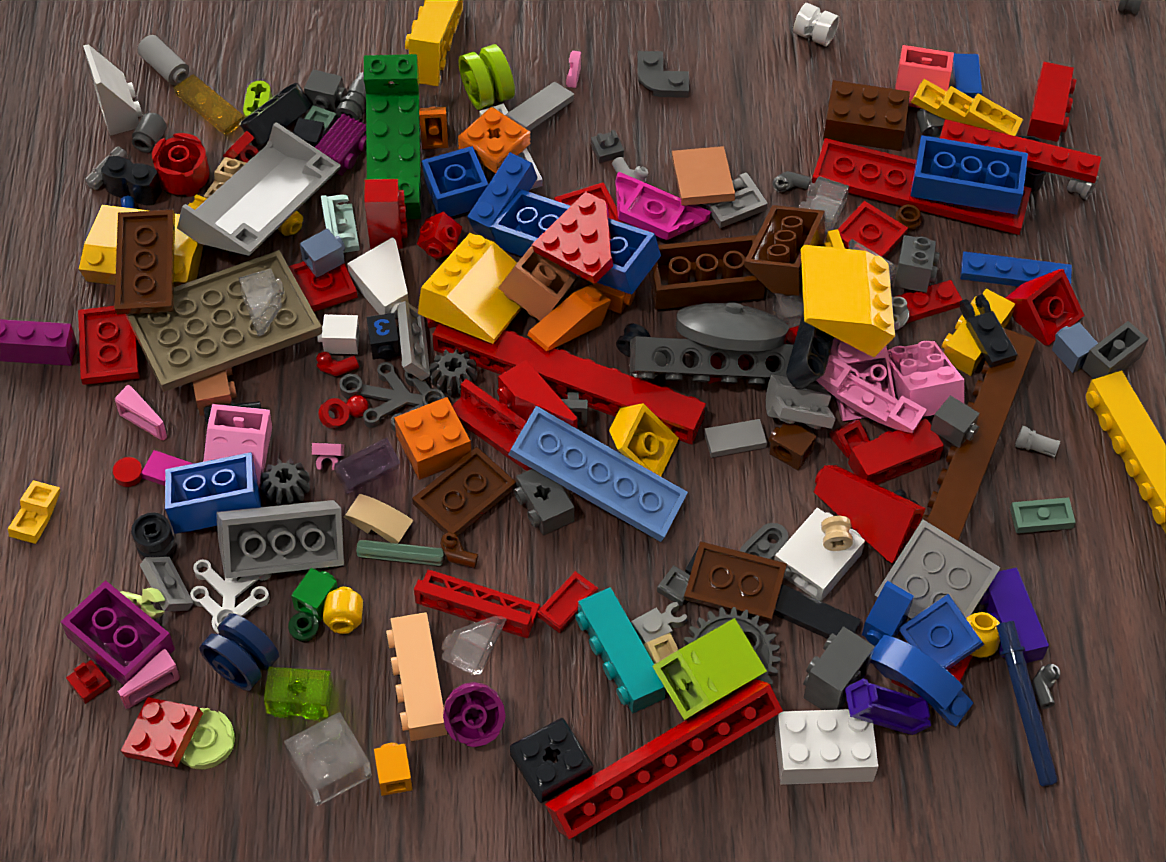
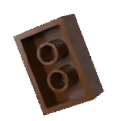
[823,80,910,151]

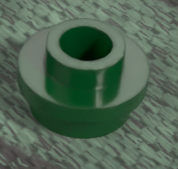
[288,612,319,642]

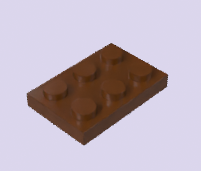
[412,446,516,536]
[684,541,787,622]

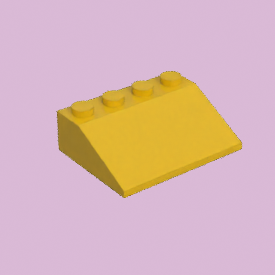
[79,205,204,287]
[418,233,523,344]
[801,245,895,357]

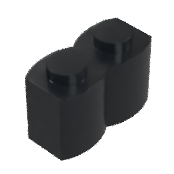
[101,156,162,206]

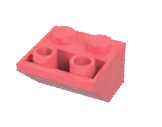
[895,45,954,108]

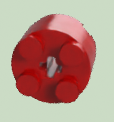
[152,133,210,197]

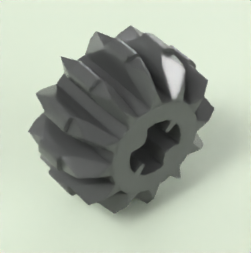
[430,348,477,397]
[261,458,310,506]

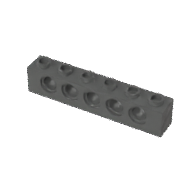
[630,336,794,385]

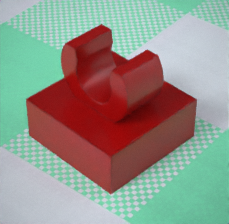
[223,131,259,163]
[66,660,111,704]

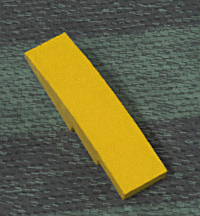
[911,79,1023,136]

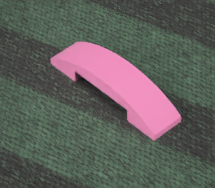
[816,355,927,433]

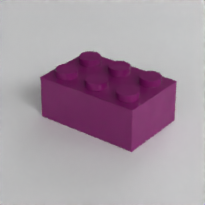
[60,580,175,686]

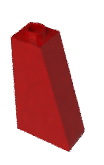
[814,465,926,563]

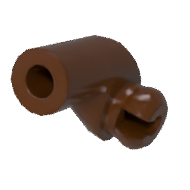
[440,532,478,568]

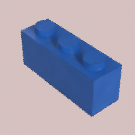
[467,152,538,242]

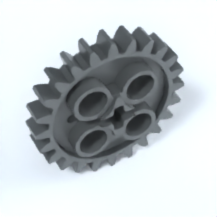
[683,607,781,693]

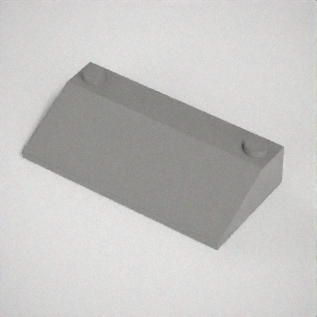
[177,122,341,256]

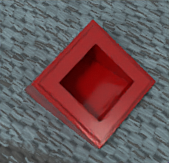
[829,420,870,458]

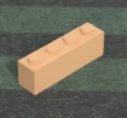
[386,612,447,741]

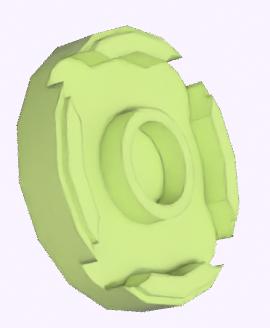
[181,708,235,770]

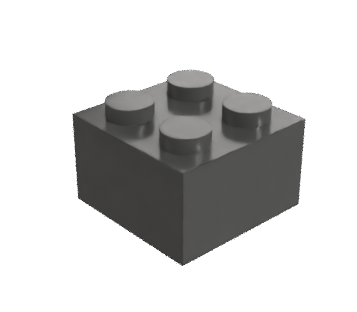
[803,626,875,710]

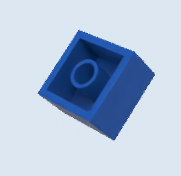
[422,146,488,217]

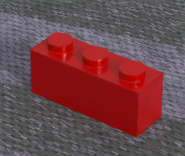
[1027,61,1077,142]
[364,179,408,249]
[848,419,944,485]

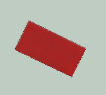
[537,571,598,633]

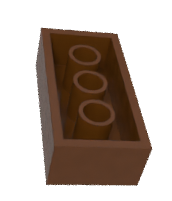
[649,235,765,310]

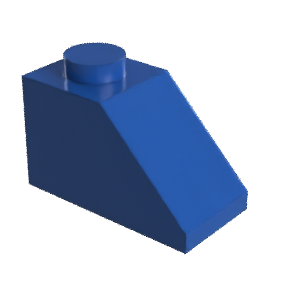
[862,581,914,646]

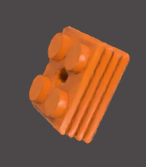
[458,107,531,173]

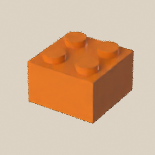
[394,397,471,480]

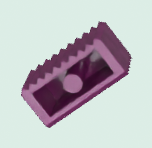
[315,114,366,176]

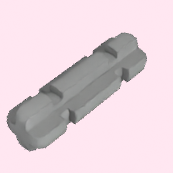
[86,147,128,190]

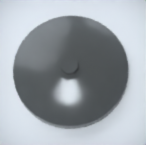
[675,303,789,351]

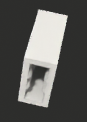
[774,508,865,602]

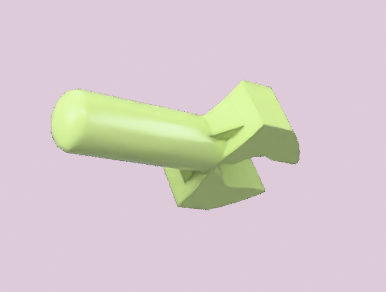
[120,588,165,619]

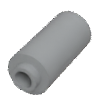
[137,35,189,85]

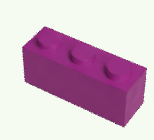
[0,319,77,366]

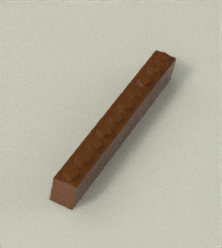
[920,328,1036,541]

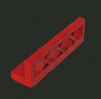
[452,379,532,471]
[414,569,540,639]

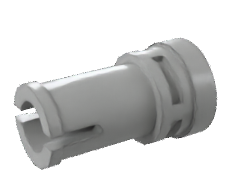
[1015,425,1060,458]

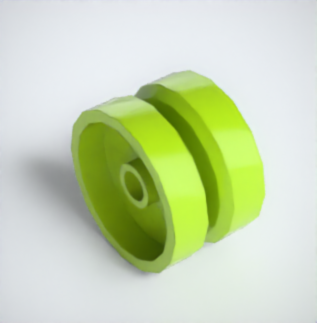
[458,44,515,110]

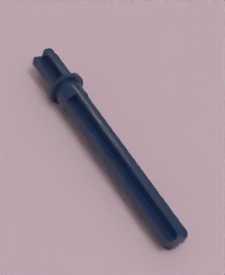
[996,621,1058,786]

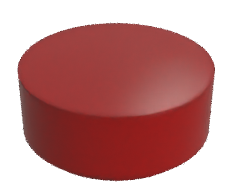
[113,457,143,487]

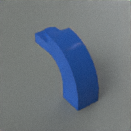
[870,635,973,727]

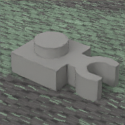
[631,602,687,644]

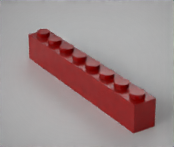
[545,679,783,839]

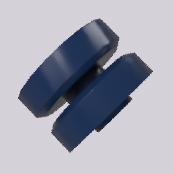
[199,613,280,691]

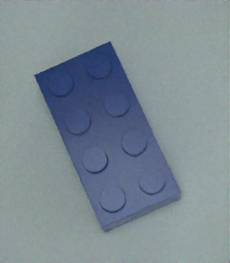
[910,135,1028,215]

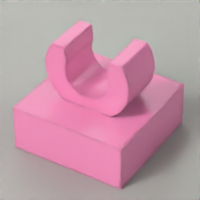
[312,443,345,470]

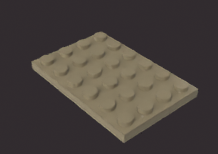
[125,250,322,392]

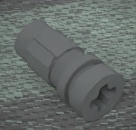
[335,72,366,122]

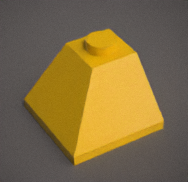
[609,403,679,477]

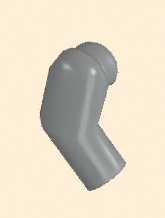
[612,157,648,182]

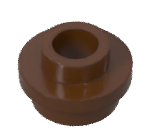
[895,204,922,230]

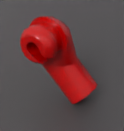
[316,352,359,376]

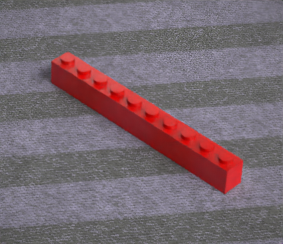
[432,323,706,445]

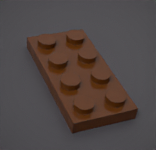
[114,209,175,315]

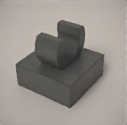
[591,130,624,163]
[561,392,588,427]

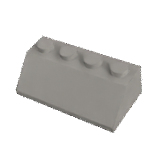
[216,500,344,578]

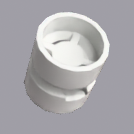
[793,3,840,47]

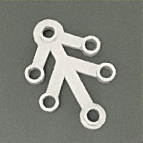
[190,559,272,634]

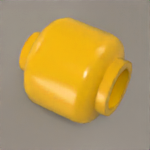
[323,587,363,634]
[966,612,1000,658]

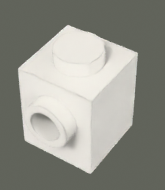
[318,315,360,354]

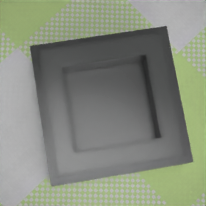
[657,565,690,607]

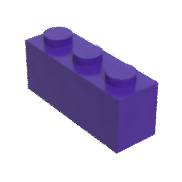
[979,567,1049,663]

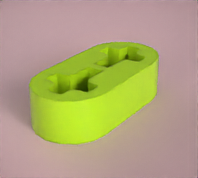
[243,81,272,118]

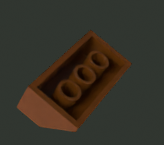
[744,205,825,296]

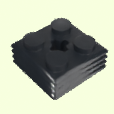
[510,718,593,803]

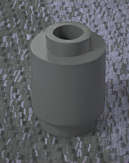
[132,113,167,153]

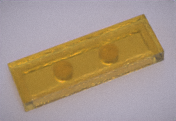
[174,74,245,136]

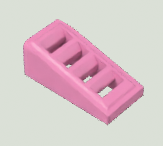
[115,385,167,441]
[118,649,180,709]

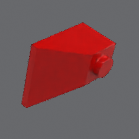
[1005,269,1085,346]

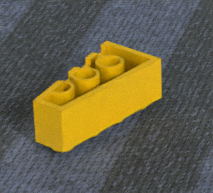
[405,0,463,86]

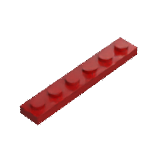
[940,119,1101,183]

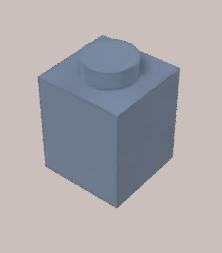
[300,228,345,278]
[1052,322,1098,373]

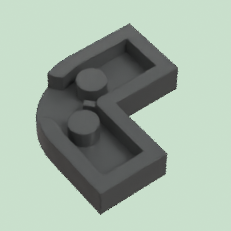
[637,51,689,98]

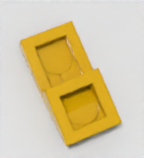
[8,480,60,544]

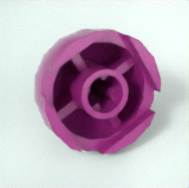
[443,682,506,747]

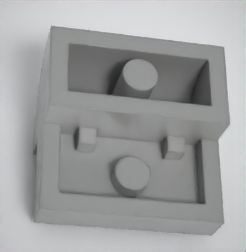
[766,374,836,429]

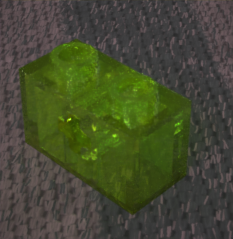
[264,667,333,720]

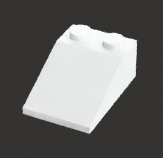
[83,44,142,136]

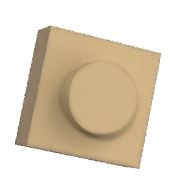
[643,633,678,664]

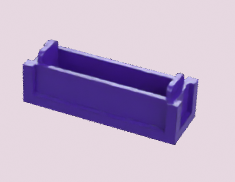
[845,678,931,735]

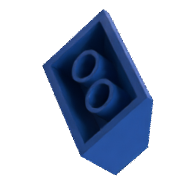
[165,452,261,534]

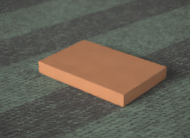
[672,146,735,206]

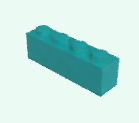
[575,587,666,714]

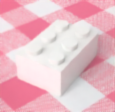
[775,709,878,785]

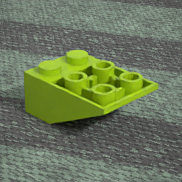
[652,618,767,720]

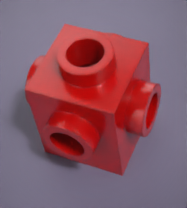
[417,211,462,260]

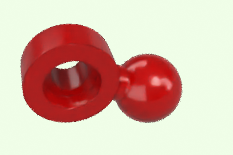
[318,395,369,429]

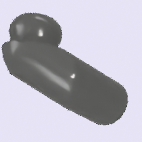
[1032,663,1060,709]

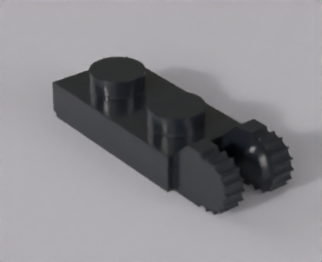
[959,294,1018,368]

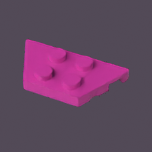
[615,172,711,240]

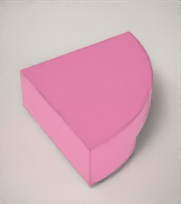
[566,51,581,88]

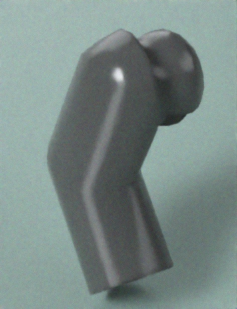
[773,171,811,192]

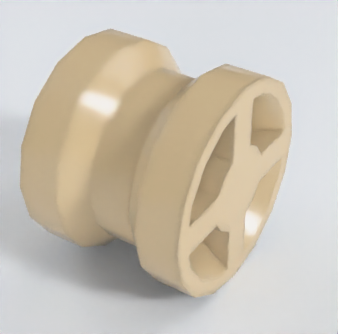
[821,516,853,551]

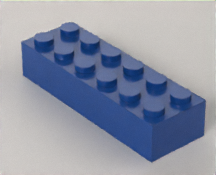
[490,189,661,295]

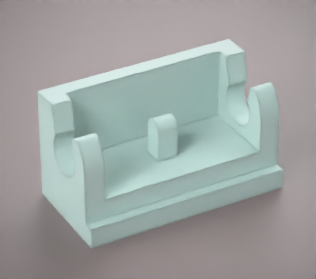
[321,195,360,253]

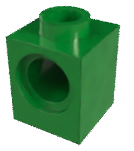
[291,568,338,622]

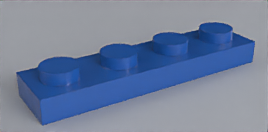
[960,251,1072,287]

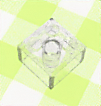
[284,712,372,807]

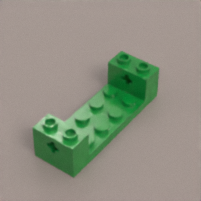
[364,54,421,219]

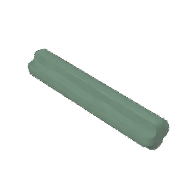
[356,540,444,566]

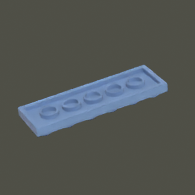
[508,406,688,542]

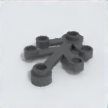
[339,362,447,432]

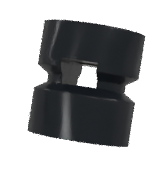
[131,512,176,561]

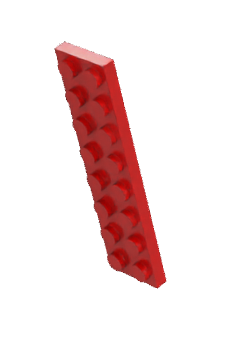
[811,138,1031,235]

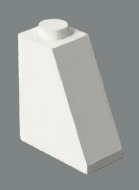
[347,237,408,318]

